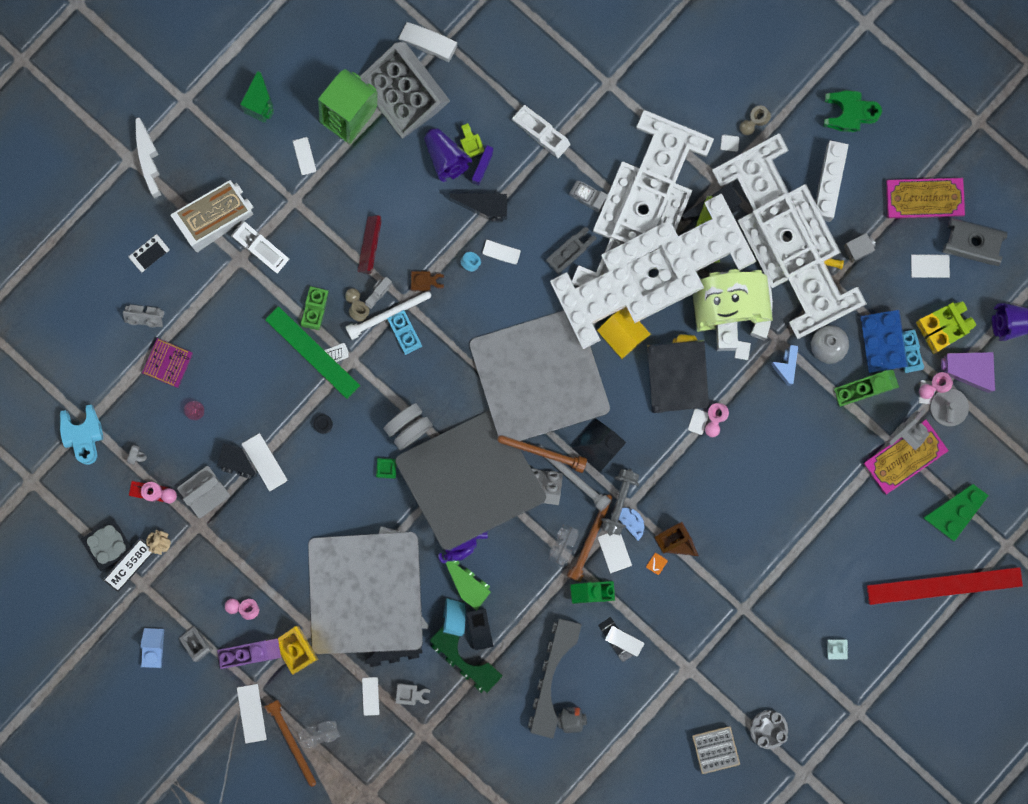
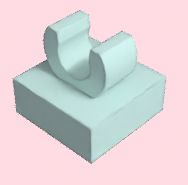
[827,640,848,659]

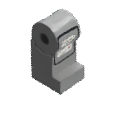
[569,181,608,213]

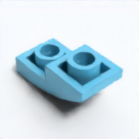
[387,310,422,355]
[903,330,924,373]
[443,599,465,637]

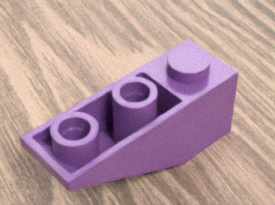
[217,639,281,669]

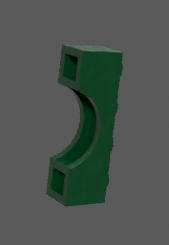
[430,625,503,693]

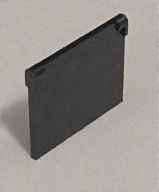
[647,340,709,413]

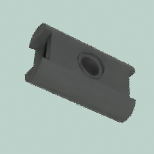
[943,218,1007,266]

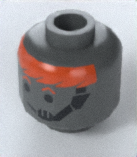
[558,707,587,733]

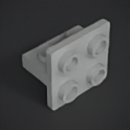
[889,408,929,450]
[177,466,230,518]
[532,468,563,505]

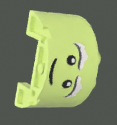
[693,269,773,332]

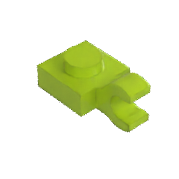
[461,123,485,158]

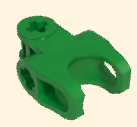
[824,91,882,132]

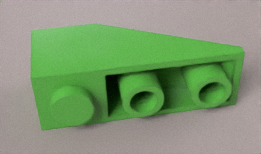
[834,370,899,407]
[446,561,491,610]

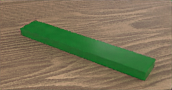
[265,306,360,399]

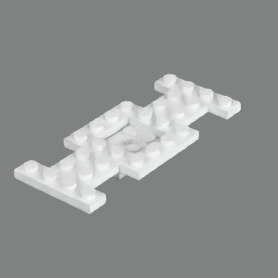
[572,110,714,287]
[713,134,867,339]
[550,194,756,349]

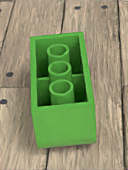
[318,69,377,145]

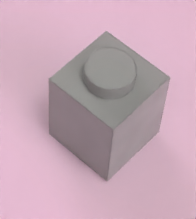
[843,233,876,263]

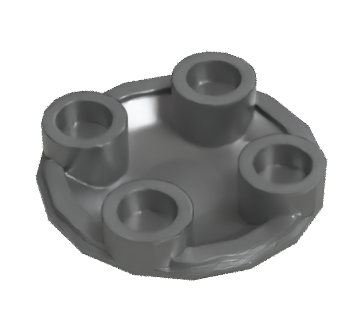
[750,710,788,749]

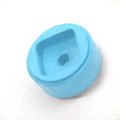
[461,252,481,271]

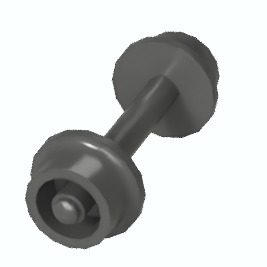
[601,469,639,536]

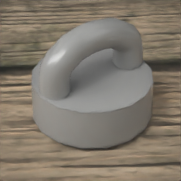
[127,445,147,465]

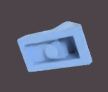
[771,345,798,386]
[140,628,164,668]

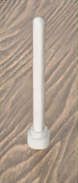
[346,291,431,340]

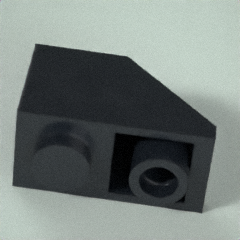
[217,443,257,479]
[467,609,494,650]

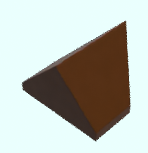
[654,522,699,556]

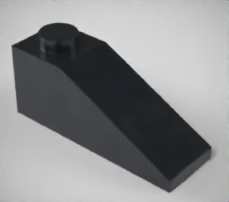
[681,183,742,221]
[450,193,507,223]

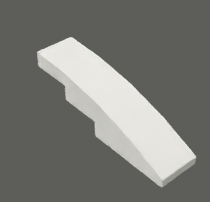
[136,118,161,198]

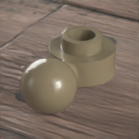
[740,105,771,135]
[345,288,369,321]

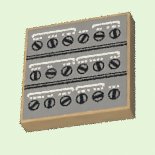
[692,726,740,774]

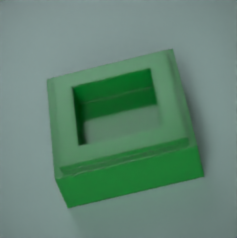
[376,458,397,479]

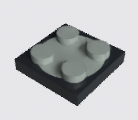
[81,518,132,572]

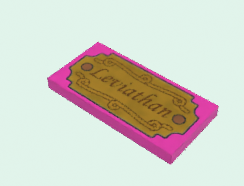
[886,178,965,219]
[863,420,949,495]

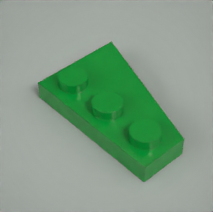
[922,484,989,542]

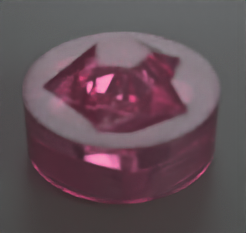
[184,401,204,420]

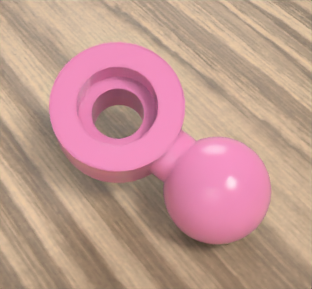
[919,372,953,399]
[705,403,729,437]
[141,482,177,504]
[225,599,259,620]

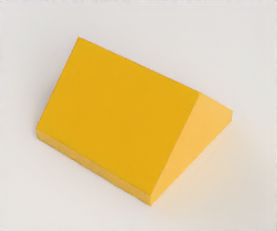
[597,307,651,359]
[278,626,318,675]

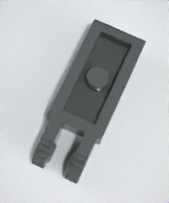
[546,227,597,275]

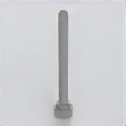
[537,445,611,512]

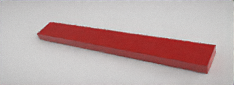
[867,567,1023,605]

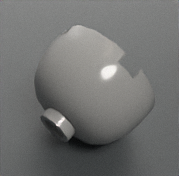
[811,325,849,364]

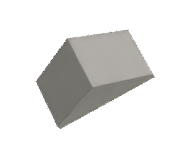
[179,626,213,662]

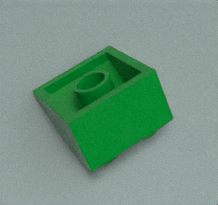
[240,71,274,123]

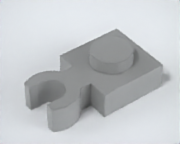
[365,277,392,309]
[396,684,430,705]

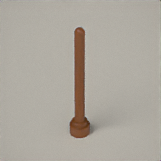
[497,435,587,473]
[567,494,612,582]
[265,700,316,787]

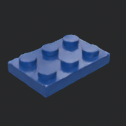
[861,310,908,373]

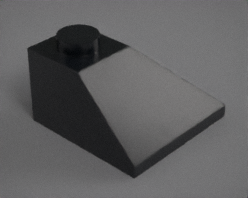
[571,419,626,472]

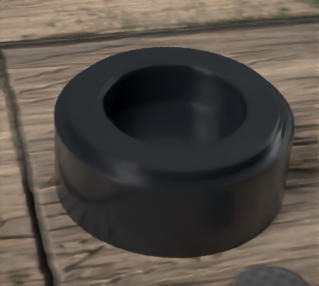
[313,415,333,434]

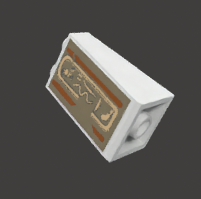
[171,180,254,252]

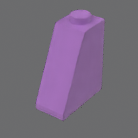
[941,352,995,393]

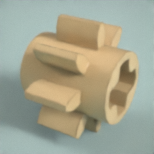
[146,530,171,555]

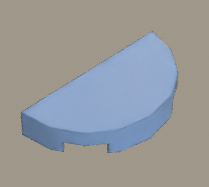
[612,508,644,541]

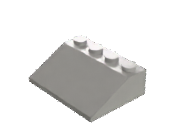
[360,42,450,138]

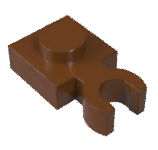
[411,271,444,291]

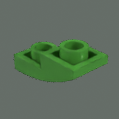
[301,286,329,331]

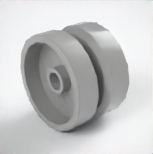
[383,403,433,450]

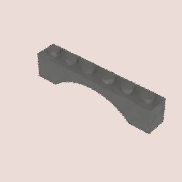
[528,619,582,739]

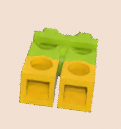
[915,301,976,354]

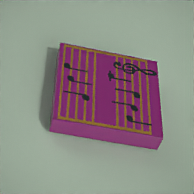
[142,338,193,388]

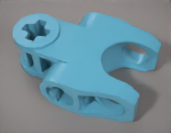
[60,405,103,465]

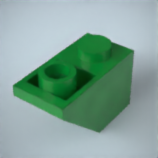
[570,581,615,604]

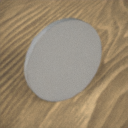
[930,388,969,427]

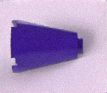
[424,128,472,182]
[992,303,1028,341]

